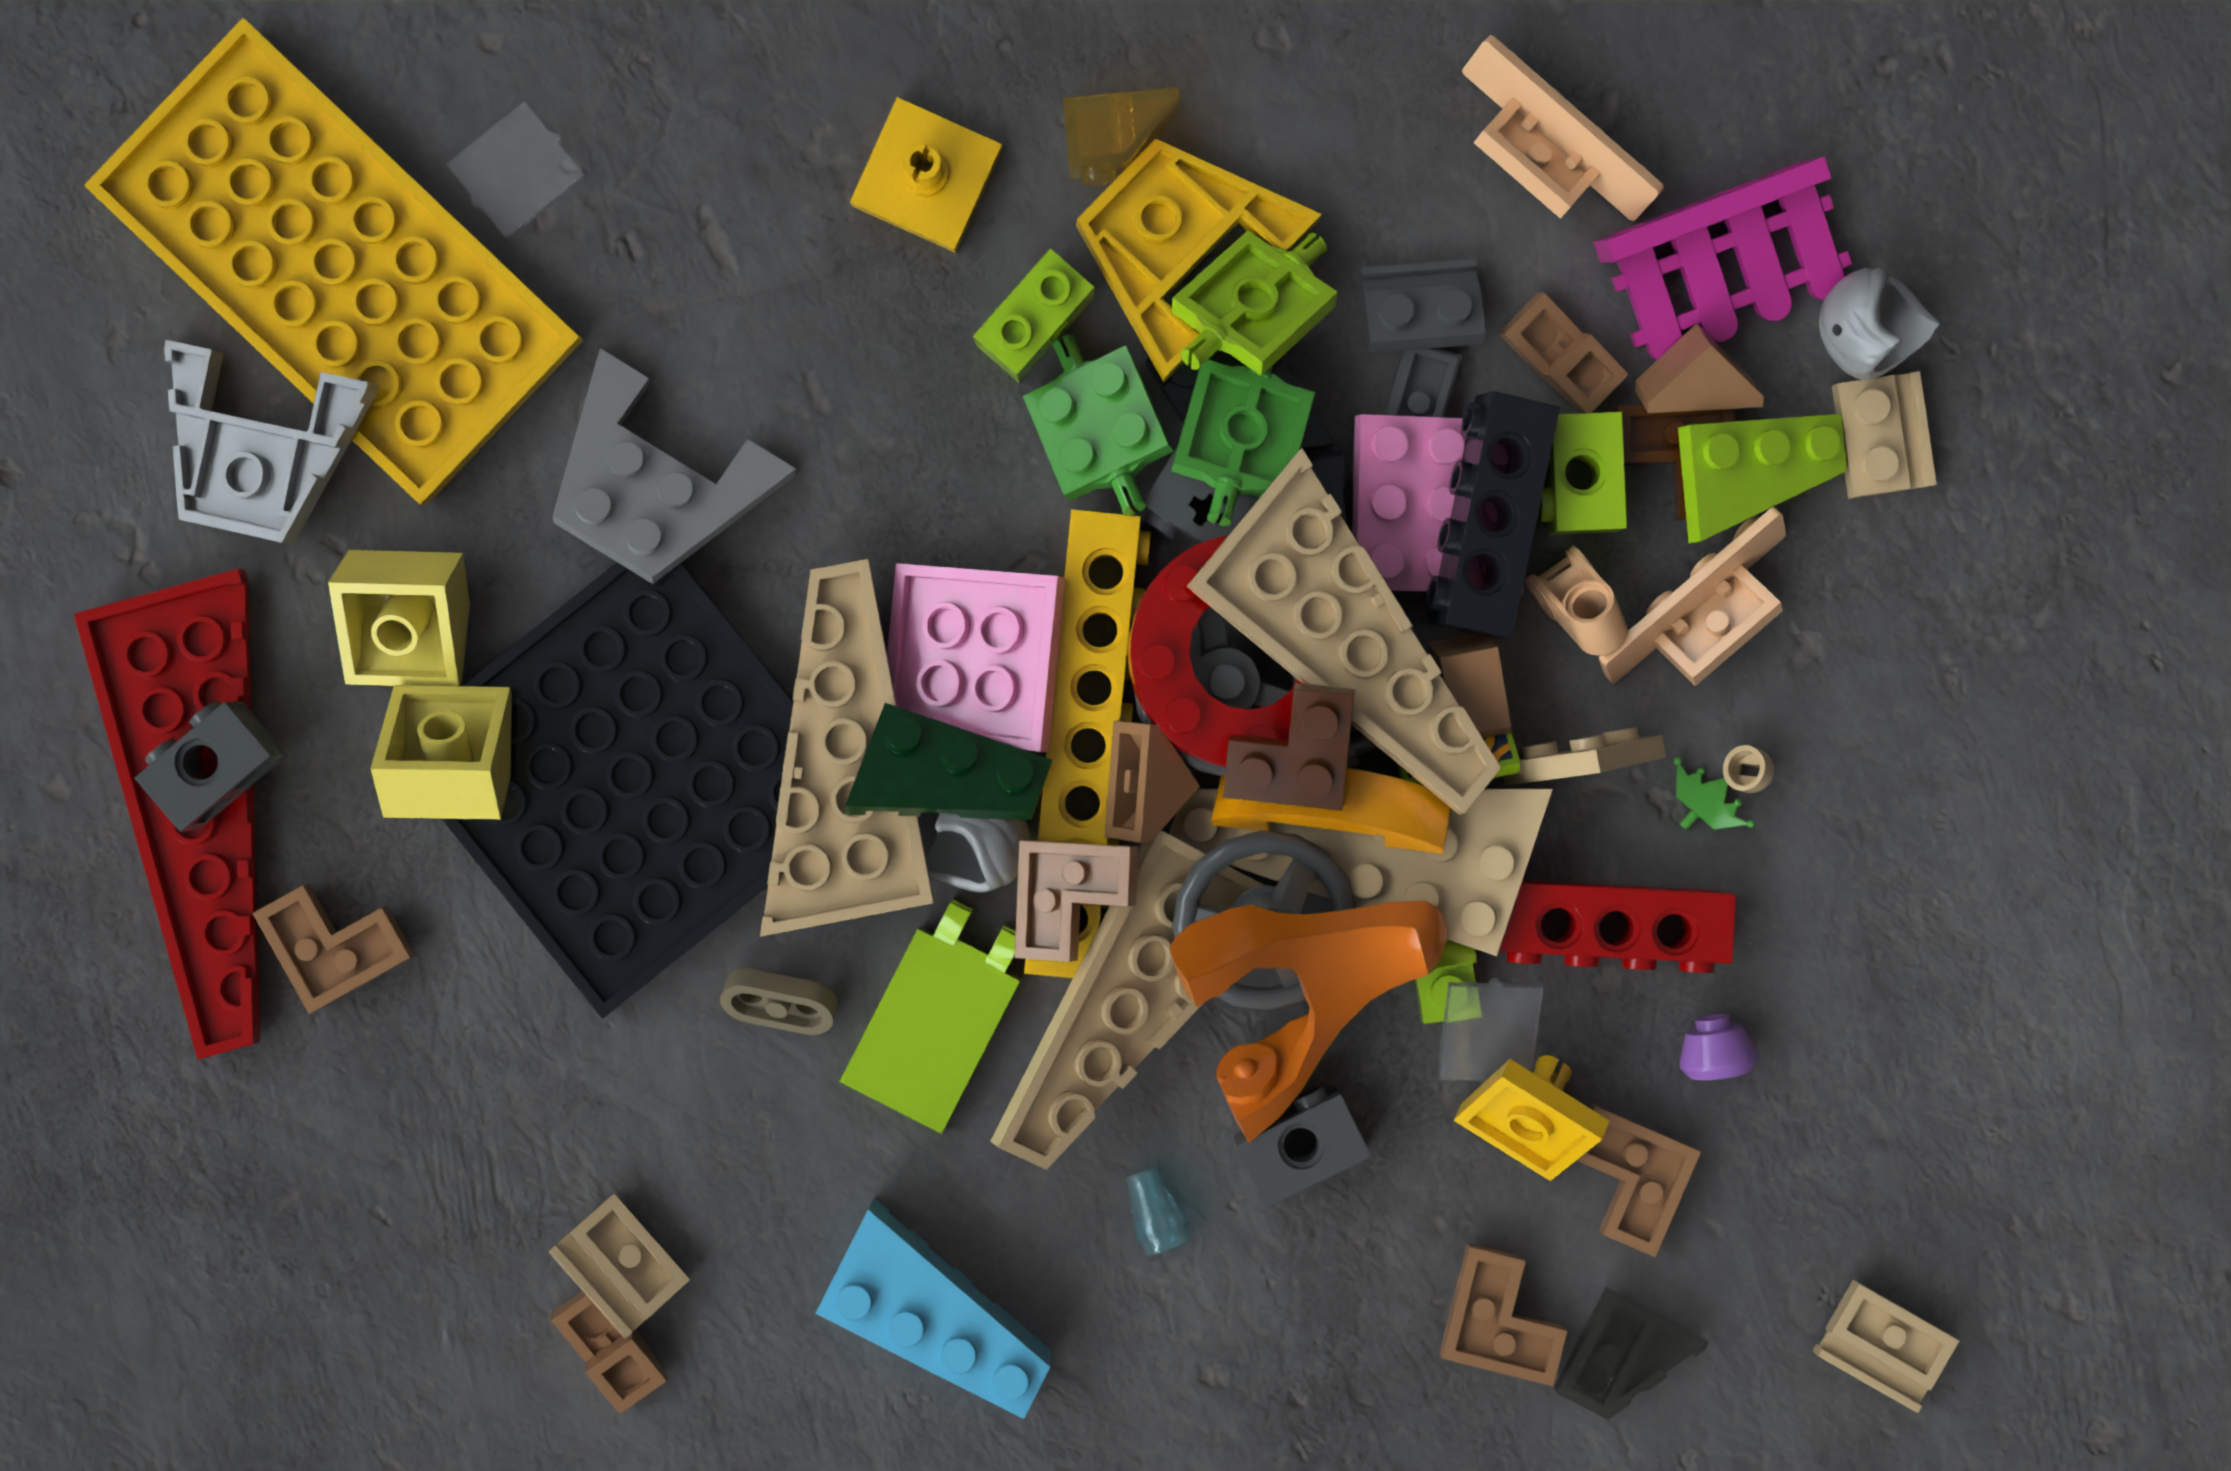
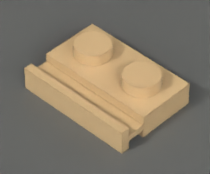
[1832,371,1937,499]
[548,1194,690,1338]
[1812,1279,1959,1413]

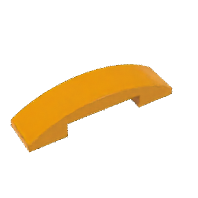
[1211,768,1452,854]

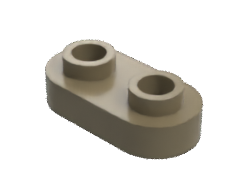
[720,967,838,1035]

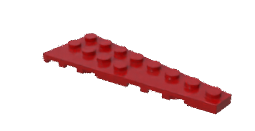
[73,568,260,1060]

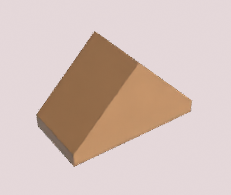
[1635,323,1764,413]
[1427,634,1511,738]
[1105,721,1200,843]

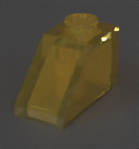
[1063,87,1180,186]

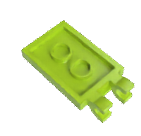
[839,898,1021,1134]

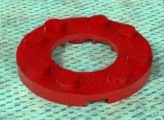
[1128,535,1302,768]

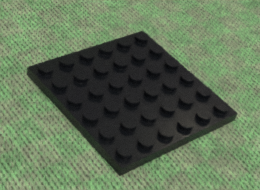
[442,562,793,1019]

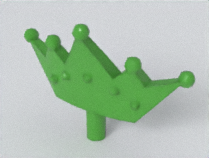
[1673,756,1755,830]

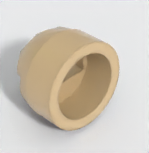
[1723,745,1775,793]

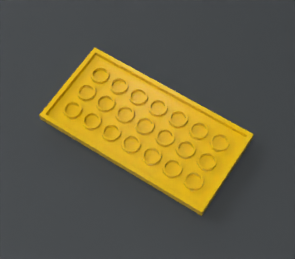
[84,18,584,507]

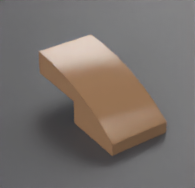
[1498,292,1629,413]
[551,1290,667,1414]

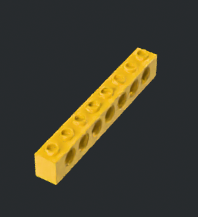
[1024,509,1151,978]

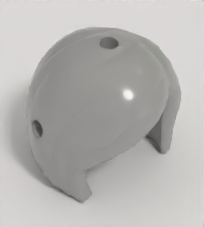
[1819,267,1940,381]
[926,813,1030,893]

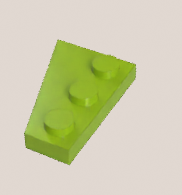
[1678,414,1847,544]

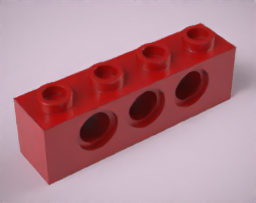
[1499,880,1736,973]

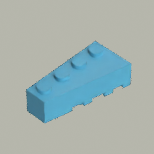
[815,1197,1052,1419]

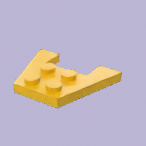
[1076,139,1322,383]

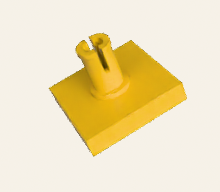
[850,97,1003,253]
[1453,1055,1610,1181]

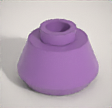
[1679,1014,1759,1080]

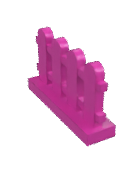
[1593,156,1852,361]

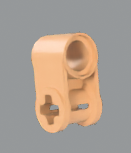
[1525,545,1628,656]

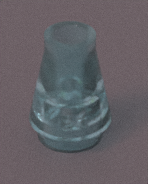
[1125,1167,1190,1257]

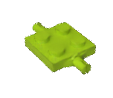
[1171,231,1338,376]

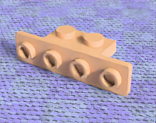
[1462,35,1664,221]
[1599,507,1786,686]

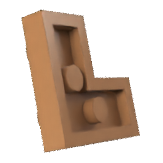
[1015,840,1138,962]
[252,884,416,1014]
[1576,1103,1701,1258]
[1439,1243,1568,1387]

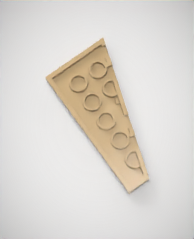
[1186,448,1501,815]
[760,559,934,937]
[1169,789,1553,956]
[990,830,1263,1170]

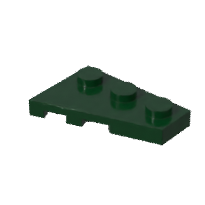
[844,703,1052,820]

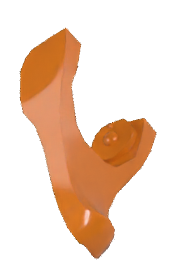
[1169,900,1448,1144]

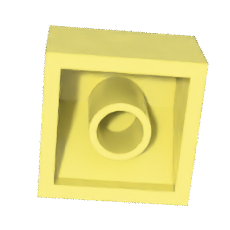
[328,550,470,686]
[370,685,512,820]

